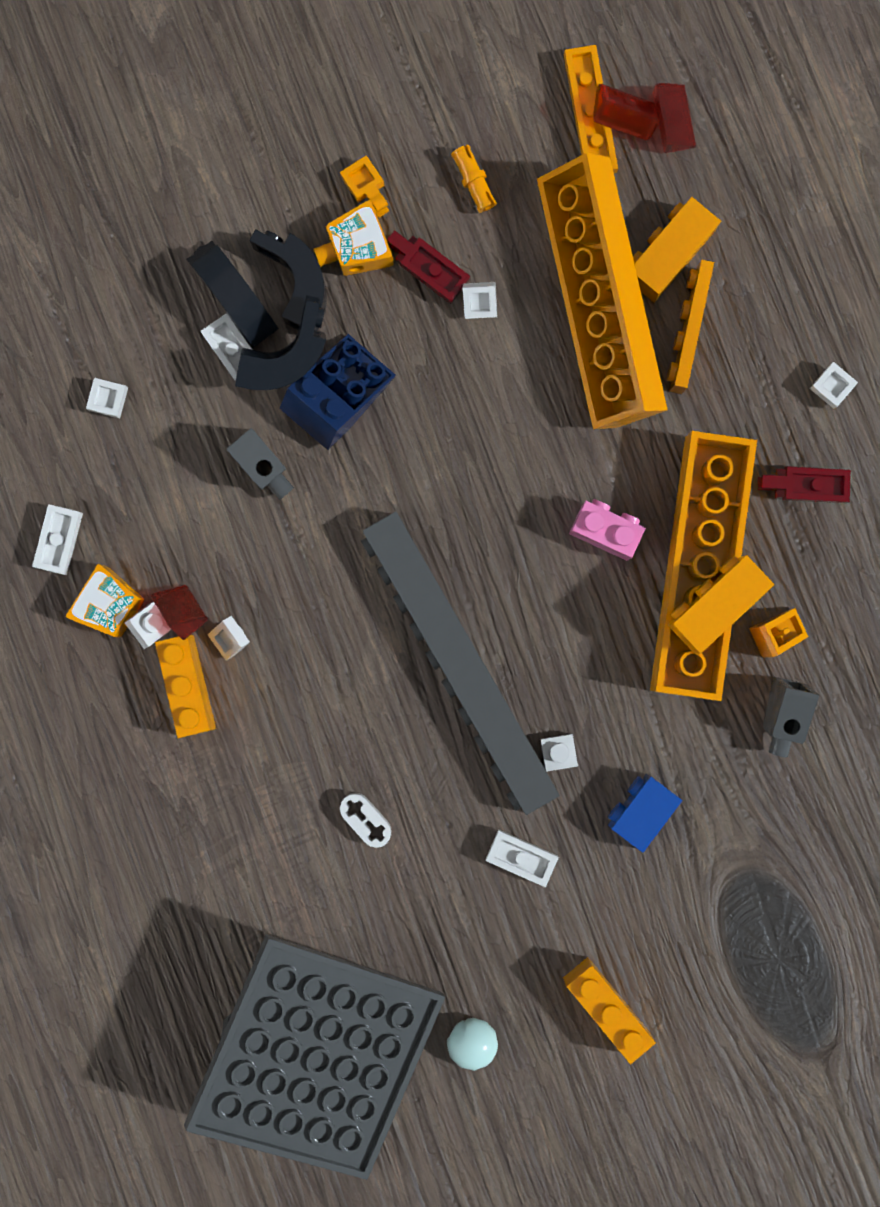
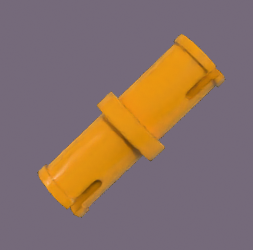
[451,145,497,213]

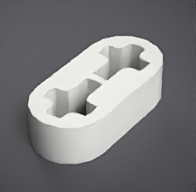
[340,793,392,848]

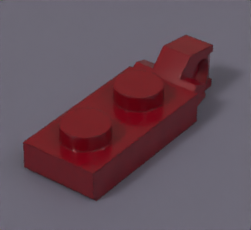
[387,230,471,304]
[757,466,851,503]

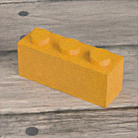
[633,197,721,303]
[668,555,775,654]
[155,634,216,738]
[563,957,656,1065]

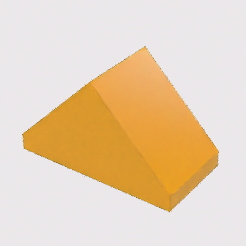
[749,608,809,657]

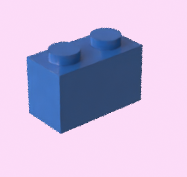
[608,774,683,853]

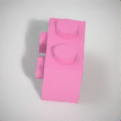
[569,499,646,561]

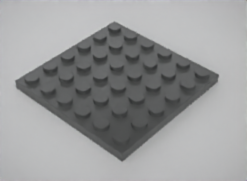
[184,934,445,1180]

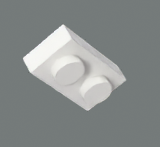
[200,313,252,381]
[32,504,83,575]
[485,829,559,887]

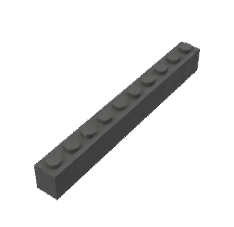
[361,512,560,815]

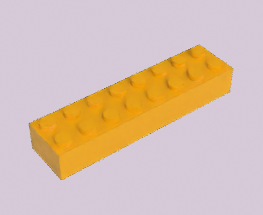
[537,153,668,429]
[650,431,757,701]

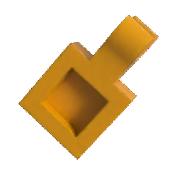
[340,155,389,218]

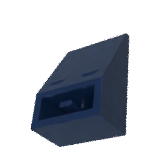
[279,334,396,450]

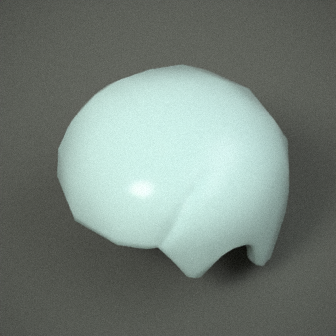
[447,1018,498,1071]

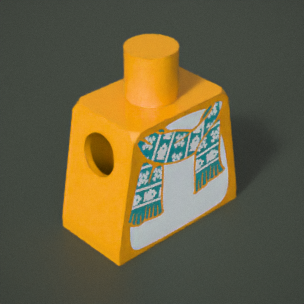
[313,199,394,276]
[65,564,144,637]

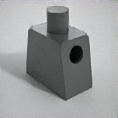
[226,428,294,500]
[763,676,819,757]

